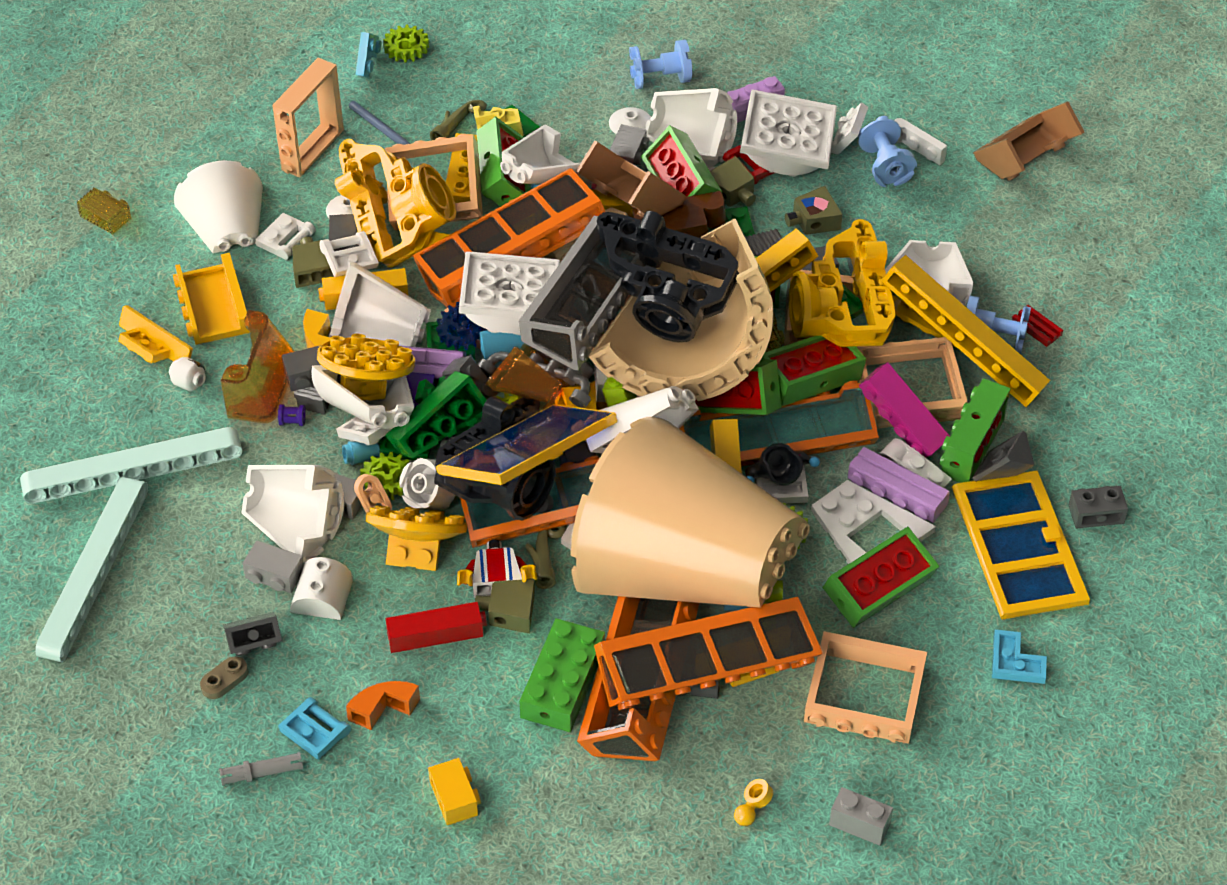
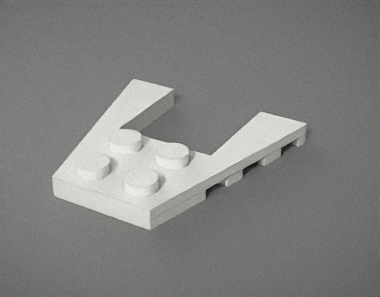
[811,480,936,564]

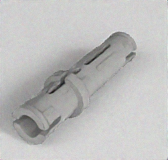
[219,752,303,786]

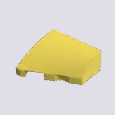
[473,106,524,136]

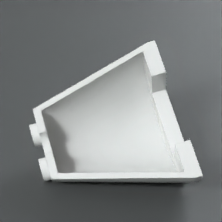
[645,88,737,171]
[500,125,593,186]
[174,160,263,253]
[885,240,973,306]
[329,261,431,347]
[312,365,414,429]
[585,386,699,453]
[242,465,344,563]

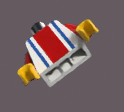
[457,540,538,598]

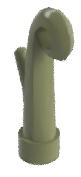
[430,100,487,140]
[525,525,567,589]

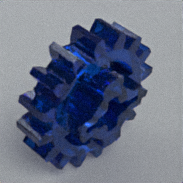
[436,302,487,351]

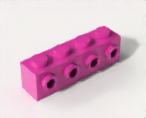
[859,362,949,458]

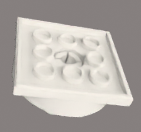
[740,89,837,177]
[459,251,560,335]

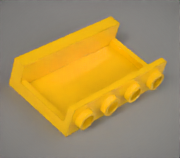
[172,253,251,345]

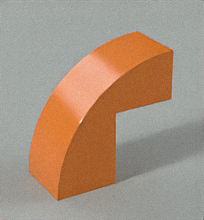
[346,681,420,730]

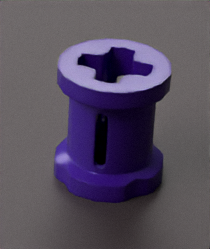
[278,404,306,426]

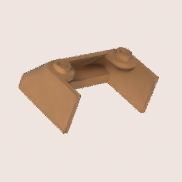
[973,101,1084,181]
[576,141,687,218]

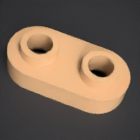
[354,474,392,512]

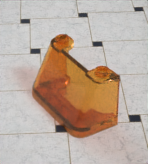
[221,310,295,423]
[486,343,569,402]

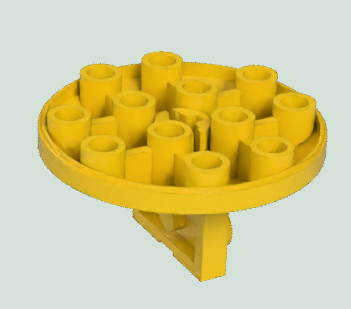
[317,333,415,401]
[365,505,467,571]

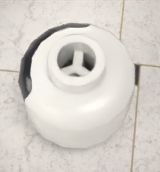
[169,357,206,391]

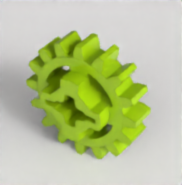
[383,24,429,63]
[360,452,409,500]

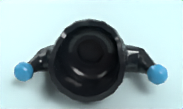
[745,443,820,486]

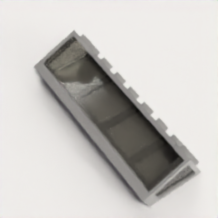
[519,216,646,370]

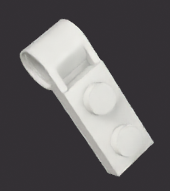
[879,438,952,488]

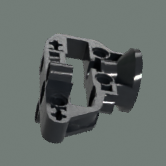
[597,211,739,342]
[434,396,556,521]

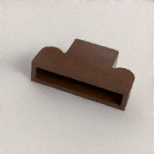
[631,191,726,238]

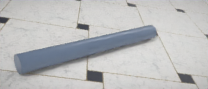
[349,101,411,145]

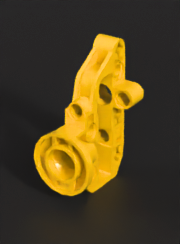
[335,139,456,268]
[789,219,895,347]

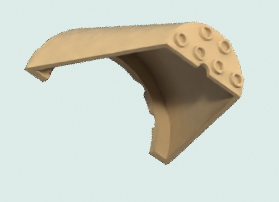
[589,219,773,401]
[571,417,810,608]

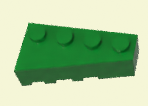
[385,371,487,458]

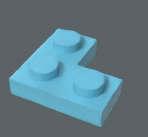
[355,32,381,77]
[992,630,1047,684]

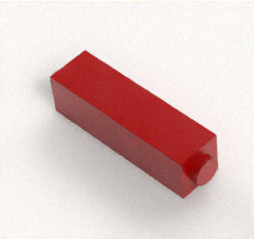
[385,602,487,653]

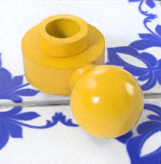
[734,779,773,826]

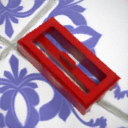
[1012,305,1063,347]

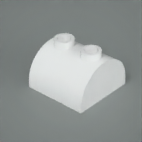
[290,557,353,620]

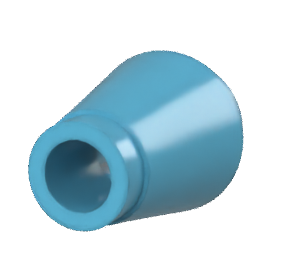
[342,441,380,466]

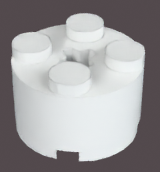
[399,458,455,510]

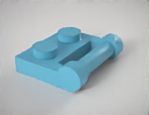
[278,697,351,760]

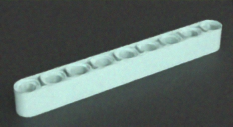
[20,427,242,504]
[35,477,148,662]

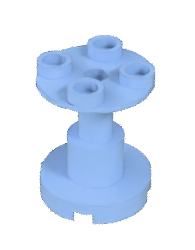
[629,39,692,89]
[858,116,917,187]
[967,295,1031,354]

